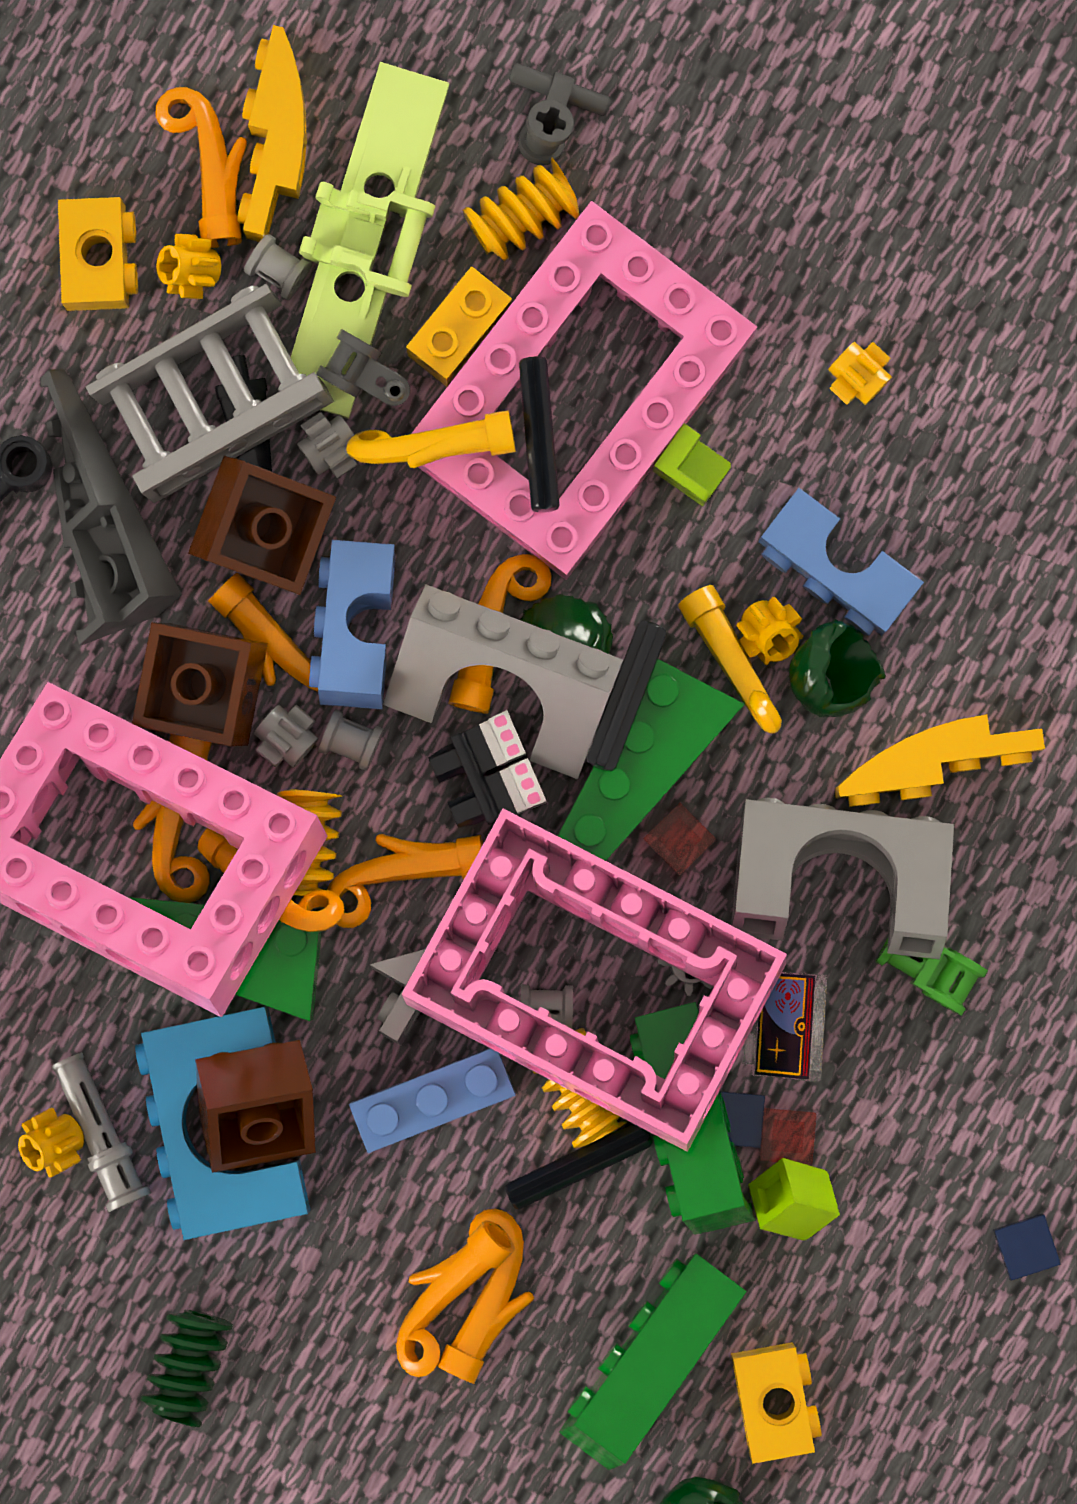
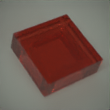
[643,803,716,876]
[759,1108,817,1165]

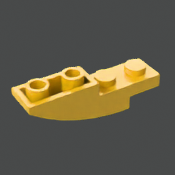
[237,25,307,242]
[835,714,1045,807]

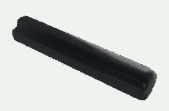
[519,356,560,513]
[586,620,667,771]
[505,1123,652,1209]

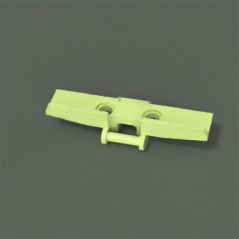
[291,62,449,419]

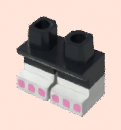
[428,710,547,828]

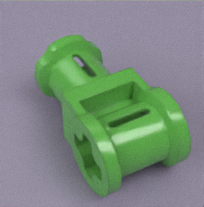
[875,938,988,1016]

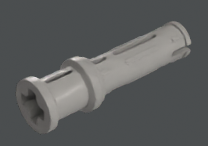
[51,1053,151,1213]

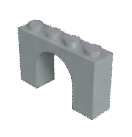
[383,584,623,779]
[731,798,954,960]

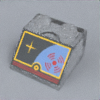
[742,972,827,1082]

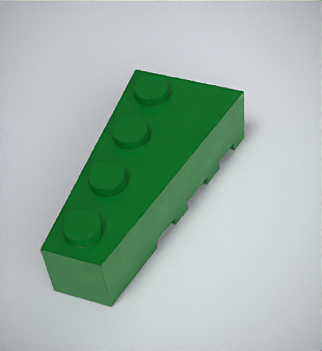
[558,659,745,861]
[128,897,322,1021]
[630,1002,756,1235]
[559,1253,747,1470]

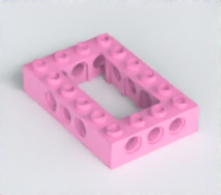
[411,201,757,580]
[0,682,328,1017]
[402,808,787,1152]

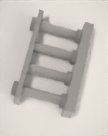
[85,284,334,504]

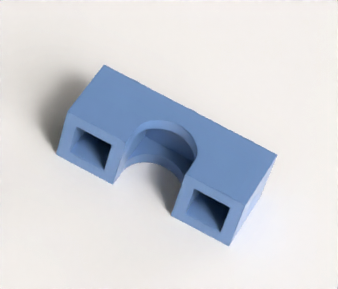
[758,488,924,636]
[309,540,395,709]
[349,1048,516,1153]

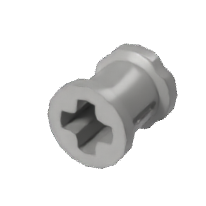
[244,234,313,300]
[318,709,384,771]
[520,984,573,1029]

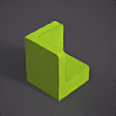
[653,423,731,507]
[748,1158,840,1240]

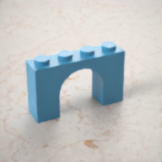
[135,1006,311,1240]

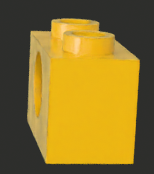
[58,197,138,311]
[406,266,512,387]
[731,1342,822,1464]

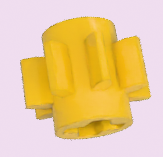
[156,234,221,299]
[828,341,892,405]
[736,597,803,665]
[18,1107,84,1177]

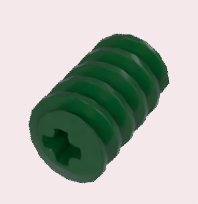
[140,1310,233,1427]

